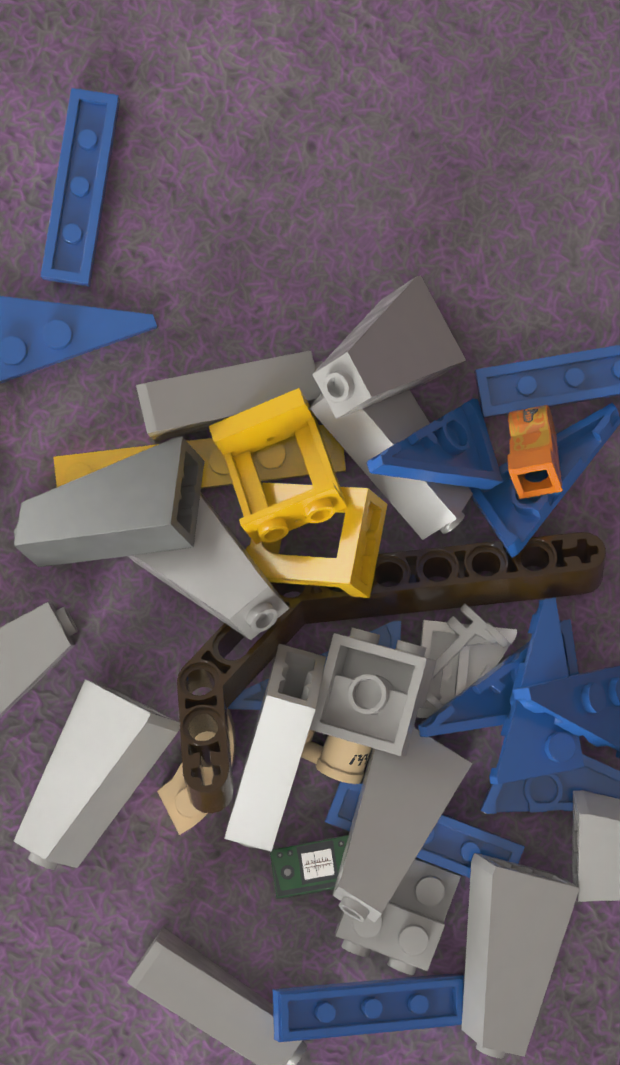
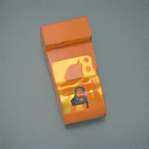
[507,405,563,499]

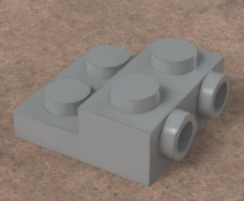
[309,628,436,756]
[335,858,461,975]

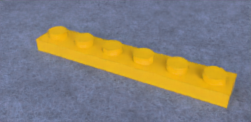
[53,425,346,489]

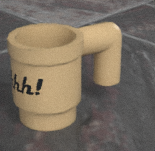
[301,730,372,784]

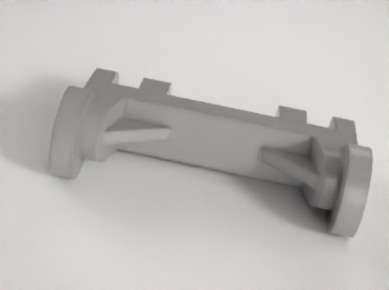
[424,604,509,710]

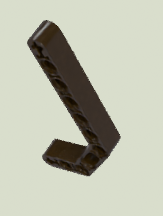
[177,532,606,814]

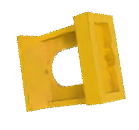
[209,388,347,545]
[246,482,388,598]

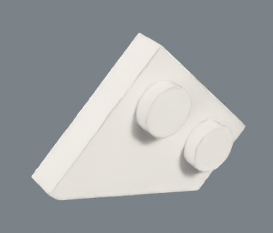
[417,620,517,718]

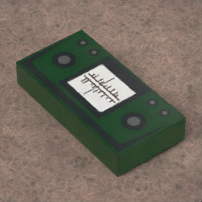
[270,835,348,899]

